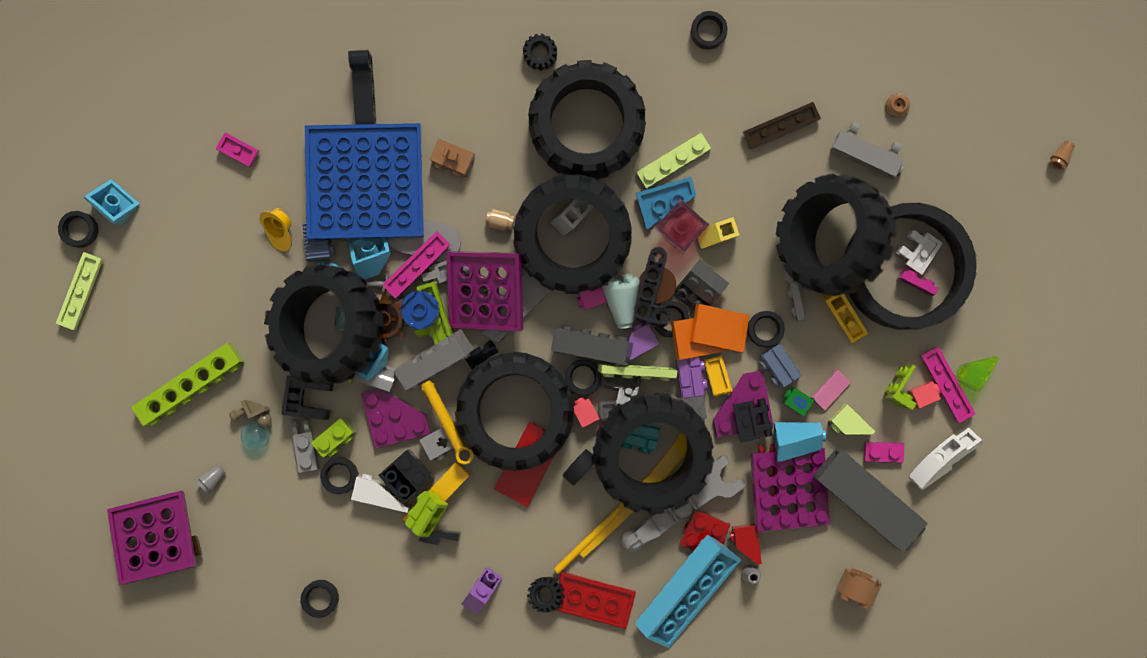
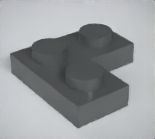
[600,374,641,406]

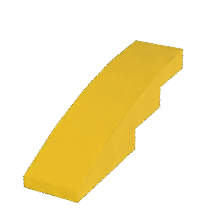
[403,461,471,522]

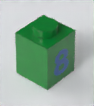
[782,387,814,416]

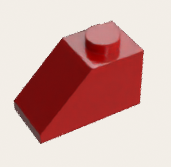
[729,524,762,565]

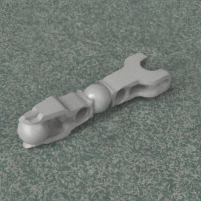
[621,455,746,552]

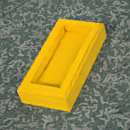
[703,355,732,397]

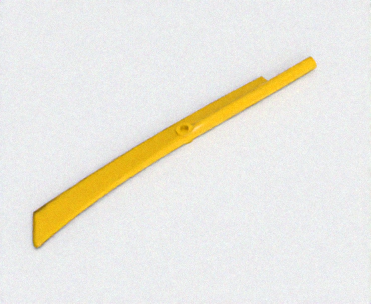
[554,432,687,574]

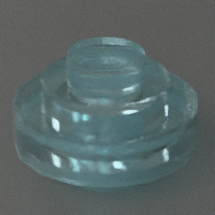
[240,421,270,450]

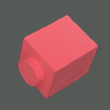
[907,381,941,408]
[573,397,599,428]

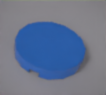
[401,291,440,330]

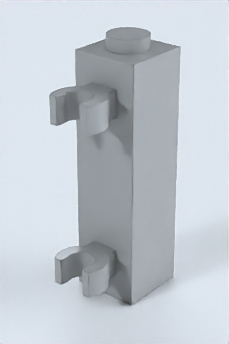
[830,122,904,179]

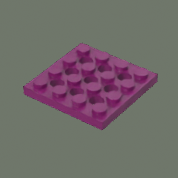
[446,251,524,331]
[750,448,830,532]
[107,491,197,585]

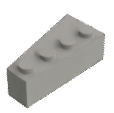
[393,329,473,390]

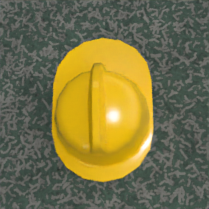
[259,208,292,252]

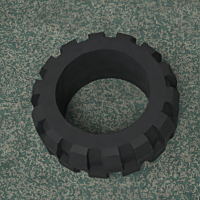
[528,60,646,180]
[776,173,896,296]
[513,174,632,294]
[264,264,384,385]
[455,352,574,471]
[593,392,714,515]

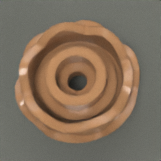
[886,93,910,118]

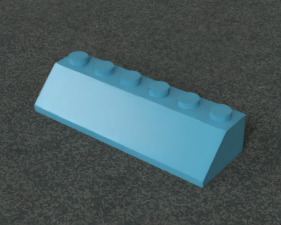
[635,535,741,648]

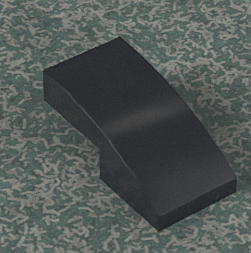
[419,530,461,545]

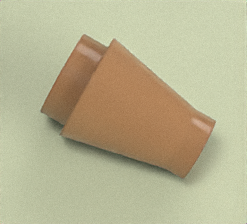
[1050,141,1075,170]

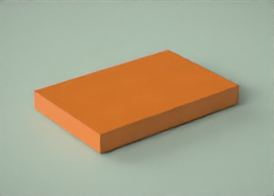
[690,304,749,353]
[671,318,730,360]

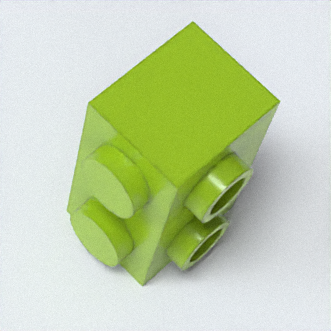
[311,417,356,458]

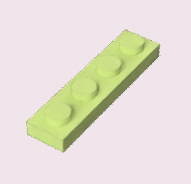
[636,133,711,189]
[56,252,103,330]
[597,363,677,381]

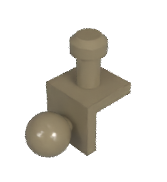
[229,400,272,428]

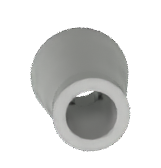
[196,465,225,493]
[742,565,761,585]

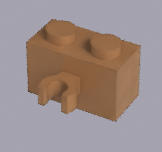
[430,138,475,178]

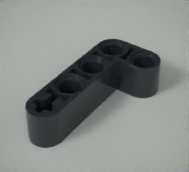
[348,50,377,124]
[634,247,670,328]

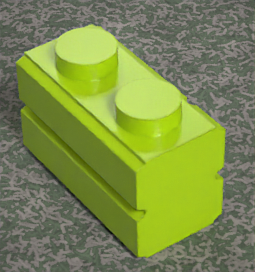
[405,491,448,537]

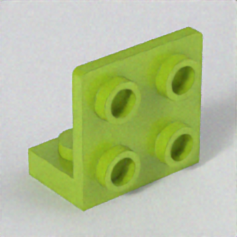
[884,364,917,410]

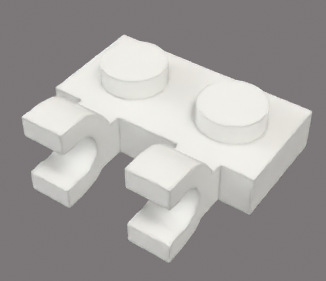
[895,230,943,275]

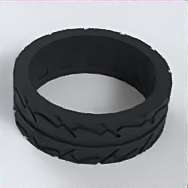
[845,202,977,330]

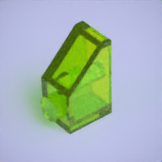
[956,356,999,391]

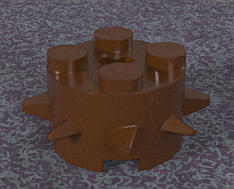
[376,293,405,346]

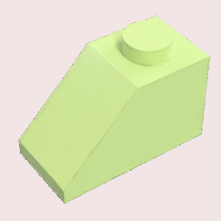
[828,404,875,435]

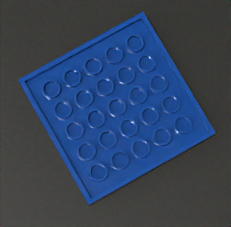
[305,123,424,240]

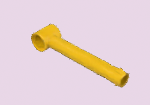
[421,380,473,464]

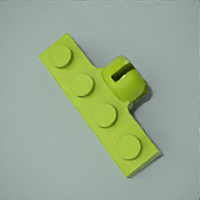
[414,281,453,344]

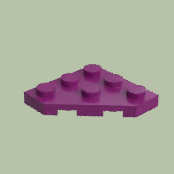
[713,370,774,438]
[361,388,431,448]

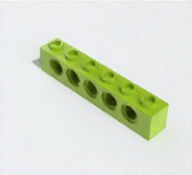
[131,343,244,427]

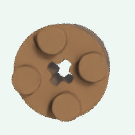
[837,567,882,609]

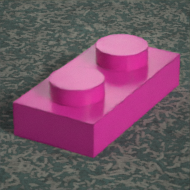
[216,132,260,168]
[897,270,939,296]
[864,442,904,463]

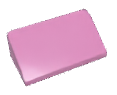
[811,370,851,411]

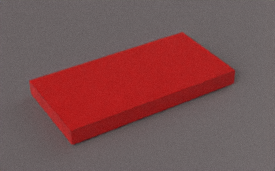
[494,421,555,507]
[556,571,636,629]

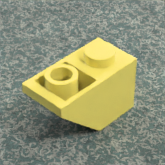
[695,217,739,249]

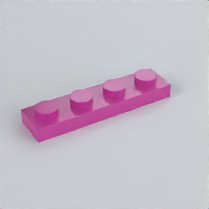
[382,231,451,299]
[920,347,976,423]

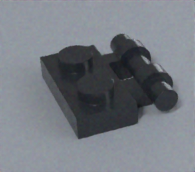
[732,398,773,443]

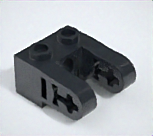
[281,375,334,420]

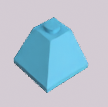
[348,238,391,279]

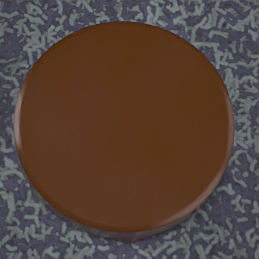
[639,268,676,304]

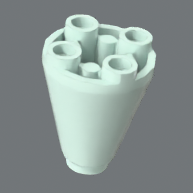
[602,274,640,329]

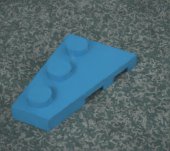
[636,177,696,230]

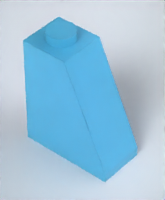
[773,422,826,461]

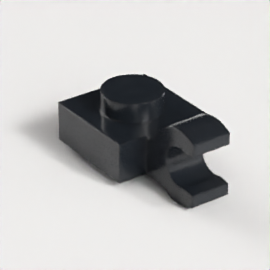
[465,340,499,370]

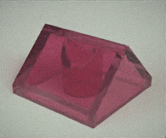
[655,199,709,254]

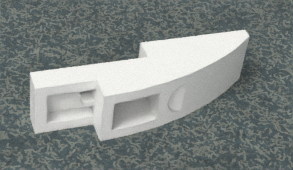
[909,428,982,490]

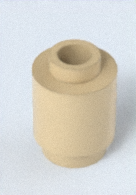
[485,209,514,232]

